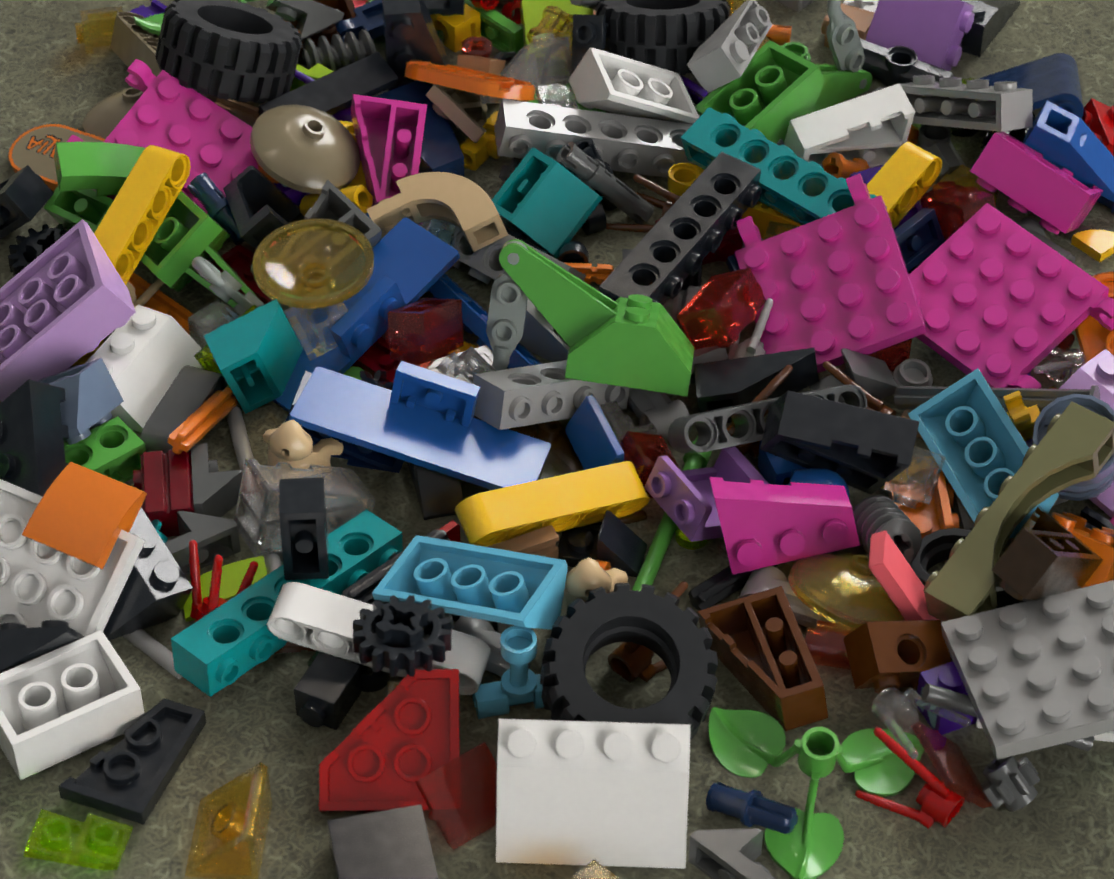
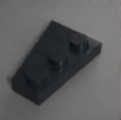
[58,698,206,825]

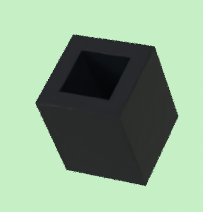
[294,652,362,730]

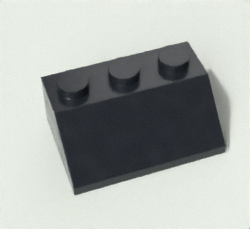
[103,507,193,640]

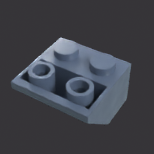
[38,358,124,445]

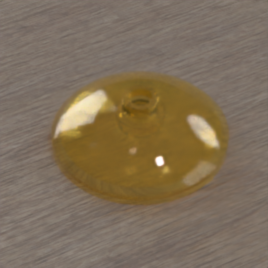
[252,218,374,309]
[788,552,906,631]

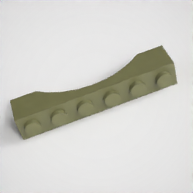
[924,401,1114,622]

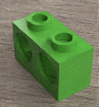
[64,416,146,483]

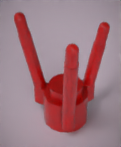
[189,540,258,622]
[855,727,966,829]

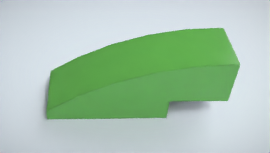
[54,142,145,196]

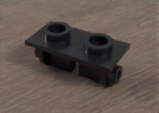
[570,14,609,87]

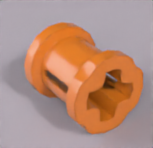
[822,152,869,179]

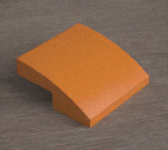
[22,462,147,570]

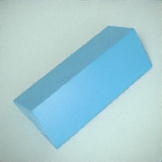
[908,368,1059,538]
[372,535,568,630]

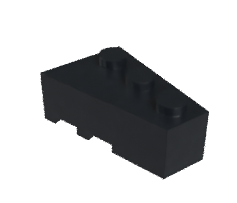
[382,0,452,91]

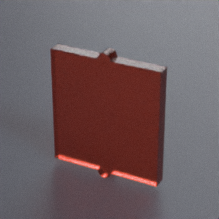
[912,721,992,808]
[415,742,497,850]

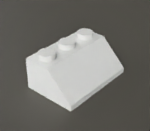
[569,47,699,124]
[86,304,210,433]
[0,630,145,781]

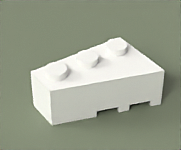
[784,83,915,168]

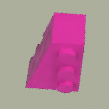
[350,94,427,206]
[970,132,1104,235]
[709,477,860,575]

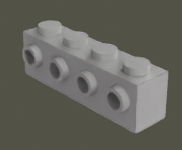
[901,75,1033,132]

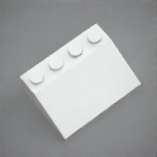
[496,719,691,869]

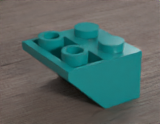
[492,147,603,259]
[204,299,303,414]

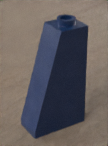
[374,80,465,177]

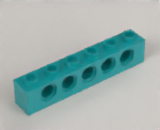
[680,107,887,225]
[171,509,403,697]

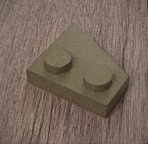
[426,84,488,143]

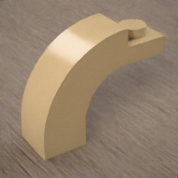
[366,172,508,252]

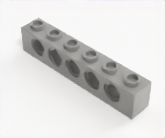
[494,99,694,178]

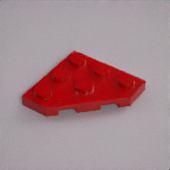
[319,669,460,811]

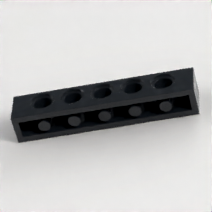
[599,151,762,306]

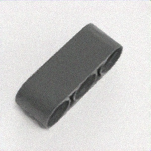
[140,365,227,453]

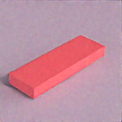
[868,530,939,621]

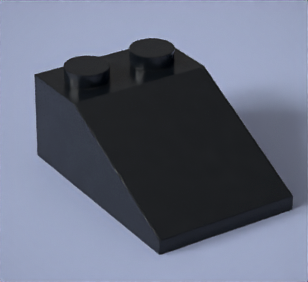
[960,0,1020,57]

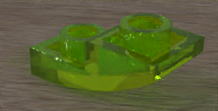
[24,809,133,870]

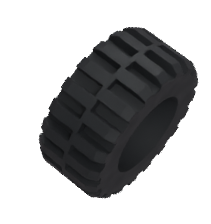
[155,0,302,103]
[596,0,730,75]
[540,583,718,741]

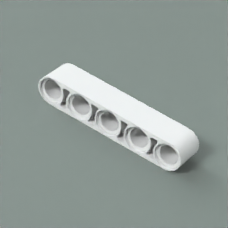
[267,582,491,695]

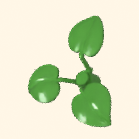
[708,707,926,879]

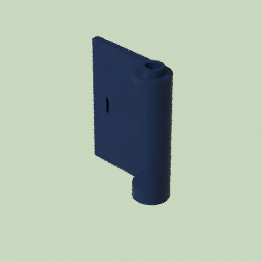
[979,53,1084,119]

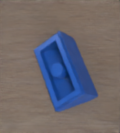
[565,395,624,470]

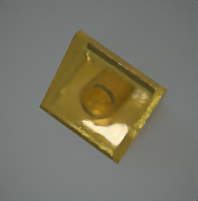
[185,762,272,879]

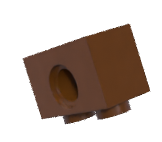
[843,620,951,694]

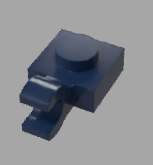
[335,0,384,42]

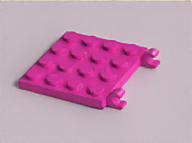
[67,59,259,213]
[734,173,927,373]
[909,203,1114,388]

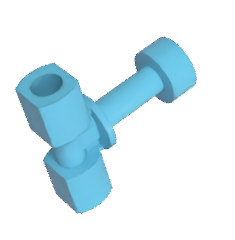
[472,626,544,719]

